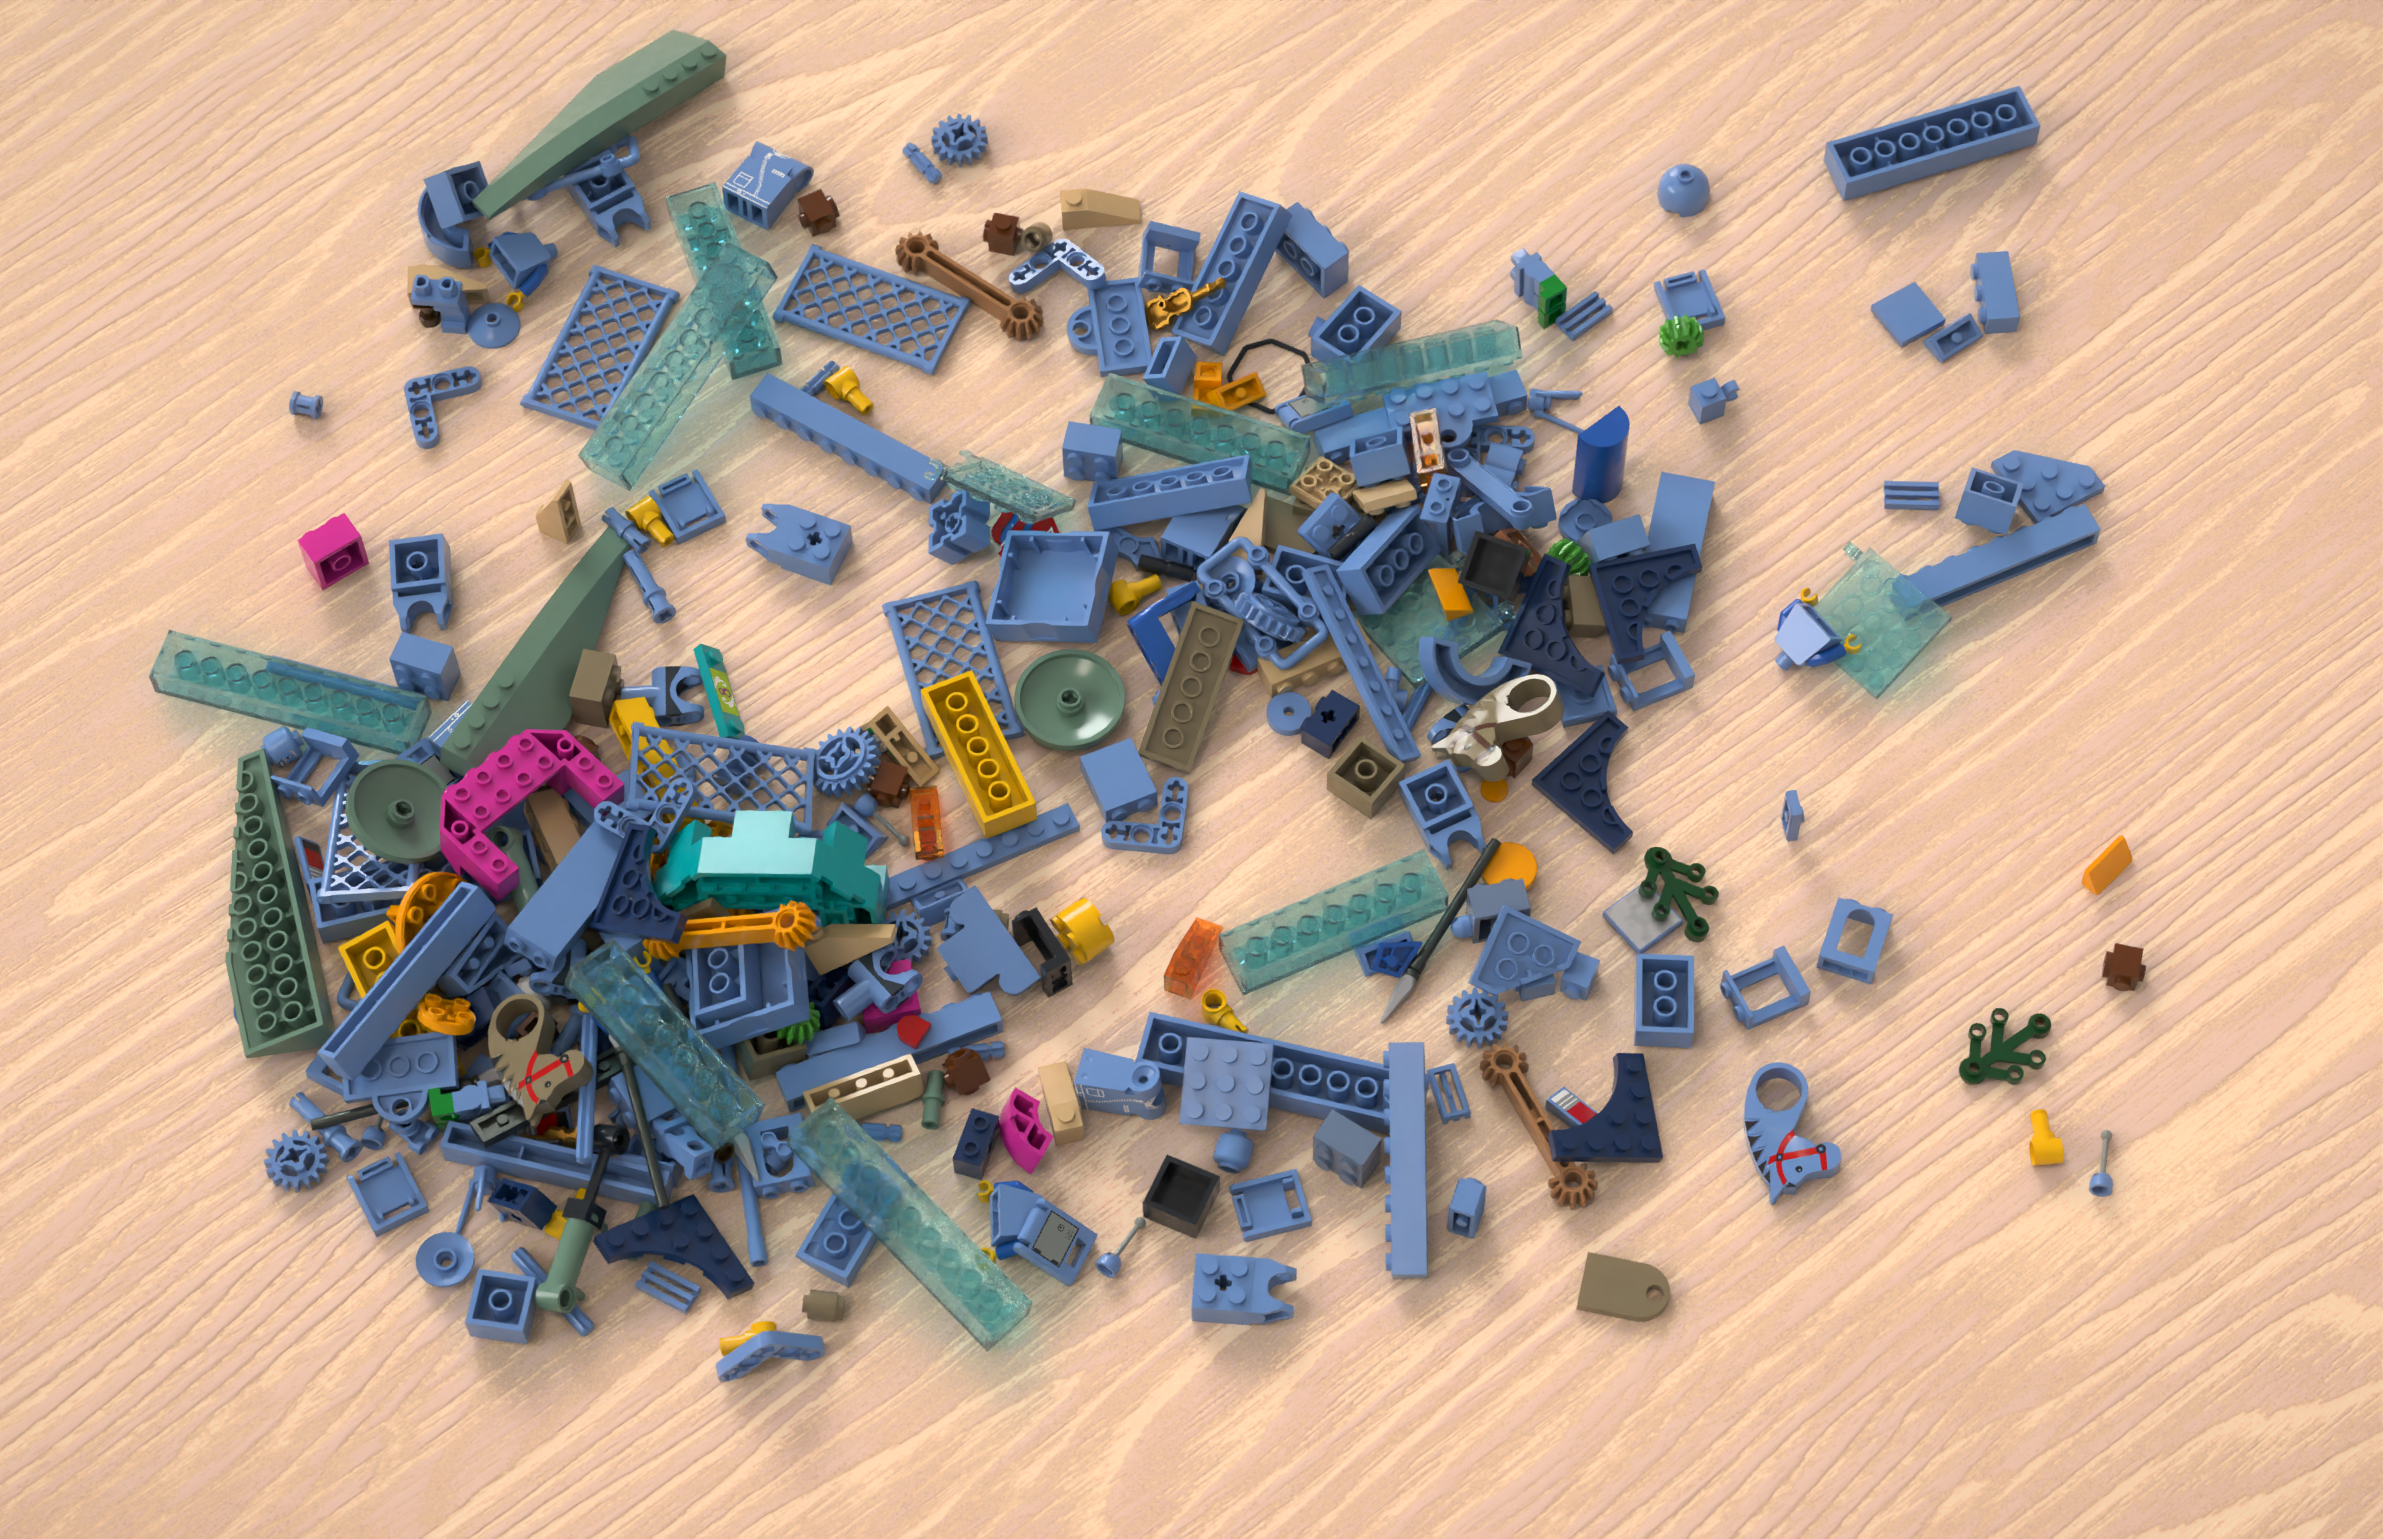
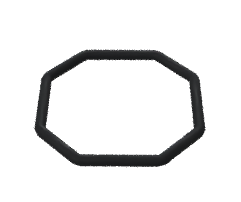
[1227,338,1315,414]

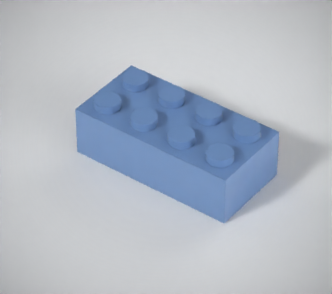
[1336,505,1442,615]

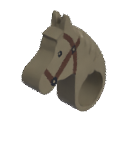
[1431,674,1564,782]

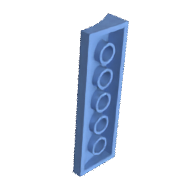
[1171,191,1292,356]
[1087,454,1252,531]

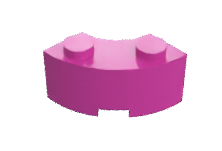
[999,1087,1054,1174]

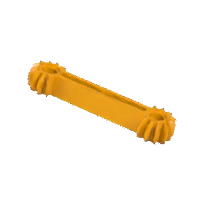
[642,900,818,962]

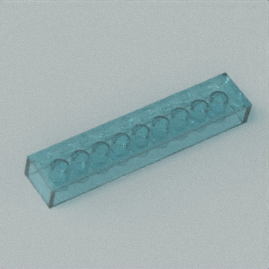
[578,242,778,491]
[149,630,432,758]
[787,1097,1033,1351]

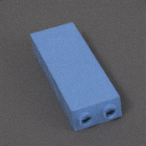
[1643,472,1715,633]
[504,819,626,972]

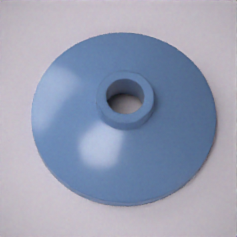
[467,303,520,349]
[1203,556,1256,609]
[416,1232,475,1287]

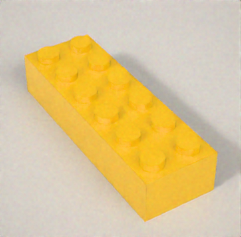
[921,670,1037,839]
[338,920,467,1078]

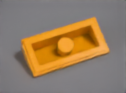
[1206,372,1267,415]
[1428,568,1473,622]
[2081,835,2132,895]

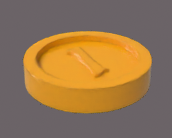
[1480,779,1509,803]

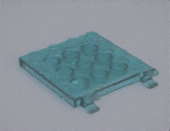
[924,450,1076,524]
[1813,541,1952,699]
[1352,549,1515,689]

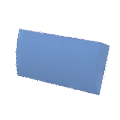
[796,1160,906,1288]

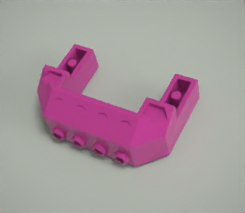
[440,729,624,901]

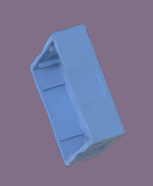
[985,530,1119,643]
[685,907,810,1052]

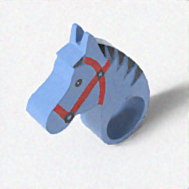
[1744,1062,1841,1205]

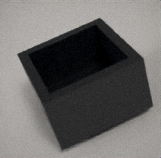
[1458,531,1533,602]
[1142,1154,1220,1239]

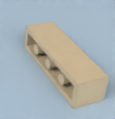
[1257,618,1371,698]
[523,789,580,874]
[802,1053,924,1134]

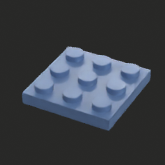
[1179,1037,1274,1131]

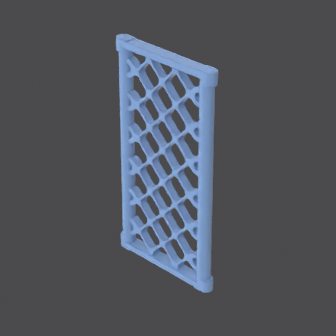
[773,244,971,376]
[520,265,680,435]
[882,581,1025,760]
[626,722,816,837]
[316,758,420,904]

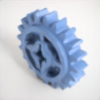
[1234,591,1307,643]
[813,726,882,798]

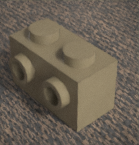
[1563,575,1605,638]

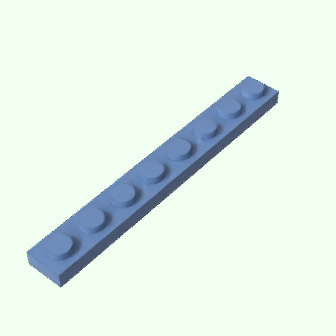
[1302,564,1421,763]
[886,803,1080,911]

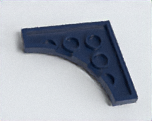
[1588,544,1702,665]
[1498,553,1605,698]
[1532,710,1633,854]
[589,823,688,944]
[1547,1053,1663,1163]
[593,1194,754,1300]

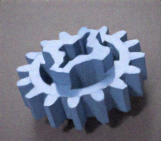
[931,114,988,167]
[883,909,932,966]
[1446,987,1509,1049]
[264,1130,329,1193]

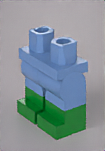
[1510,248,1567,329]
[428,1080,511,1132]

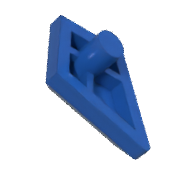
[1371,941,1423,978]

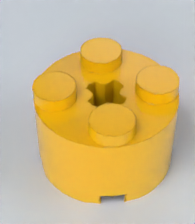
[1050,898,1115,966]

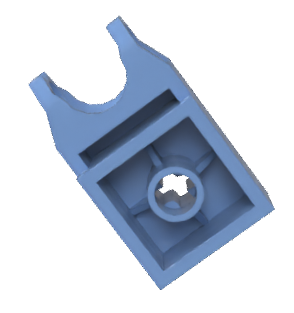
[564,149,652,248]
[746,504,853,585]
[389,533,453,634]
[1399,759,1487,870]
[1191,1253,1297,1325]

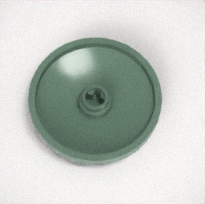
[1014,649,1125,751]
[345,759,448,864]

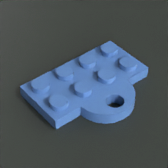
[1067,277,1152,377]
[1382,372,1498,453]
[343,1032,459,1124]

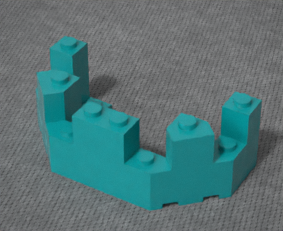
[653,810,890,928]

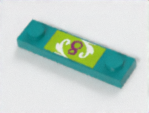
[693,644,745,740]

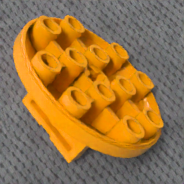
[386,872,468,986]

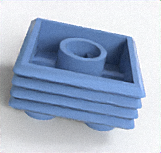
[1297,492,1371,562]

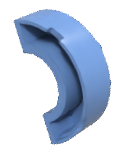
[418,165,473,269]
[1450,486,1557,554]
[1419,637,1532,706]

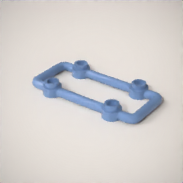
[521,135,640,201]
[1197,537,1329,670]

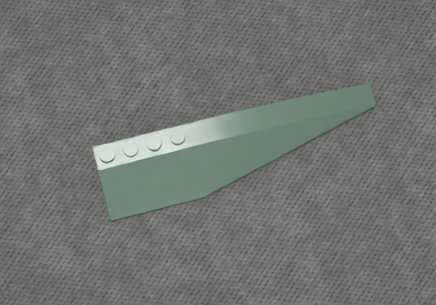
[472,30,726,220]
[440,526,631,777]
[225,748,336,1058]

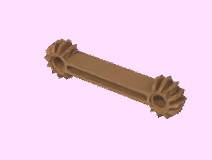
[895,231,1044,341]
[1480,1041,1598,1210]

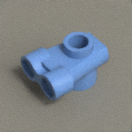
[1384,667,1407,712]
[389,1109,440,1155]
[761,1132,793,1176]

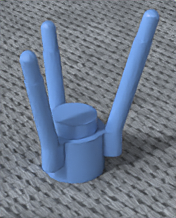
[1528,389,1584,434]
[455,1165,506,1235]

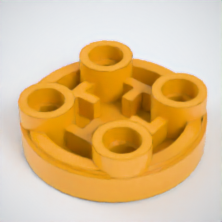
[1481,842,1537,891]
[417,994,476,1035]

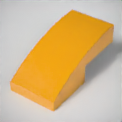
[1192,361,1223,415]

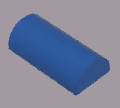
[1572,406,1630,504]

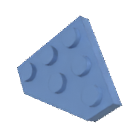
[1991,450,2105,524]
[1468,905,1581,995]

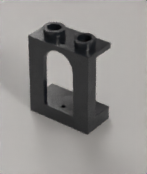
[1012,908,1073,998]

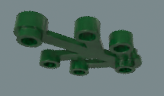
[1638,847,1719,942]
[1959,1008,2051,1085]

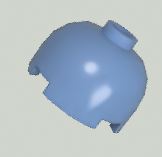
[1657,164,1710,217]

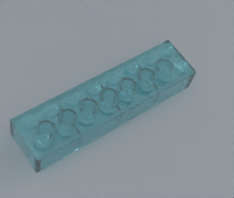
[666,182,783,380]
[1301,320,1523,407]
[1090,373,1310,496]
[1219,849,1449,995]
[564,938,765,1151]

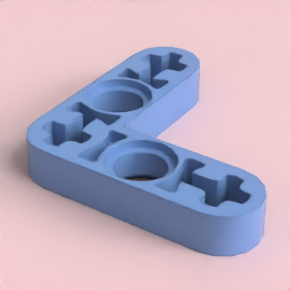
[1008,239,1107,294]
[404,366,482,449]
[1461,425,1535,498]
[1101,777,1188,855]
[594,778,697,855]
[715,1331,826,1382]

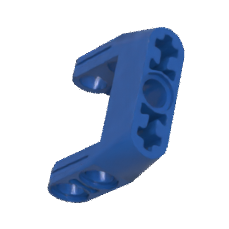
[1126,581,1236,687]

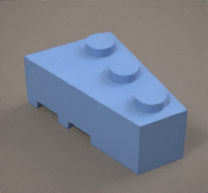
[436,912,523,998]

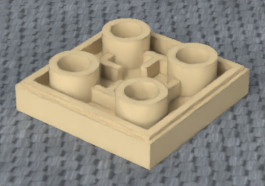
[1289,456,1364,509]
[1352,478,1417,515]

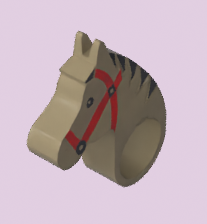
[488,993,594,1128]

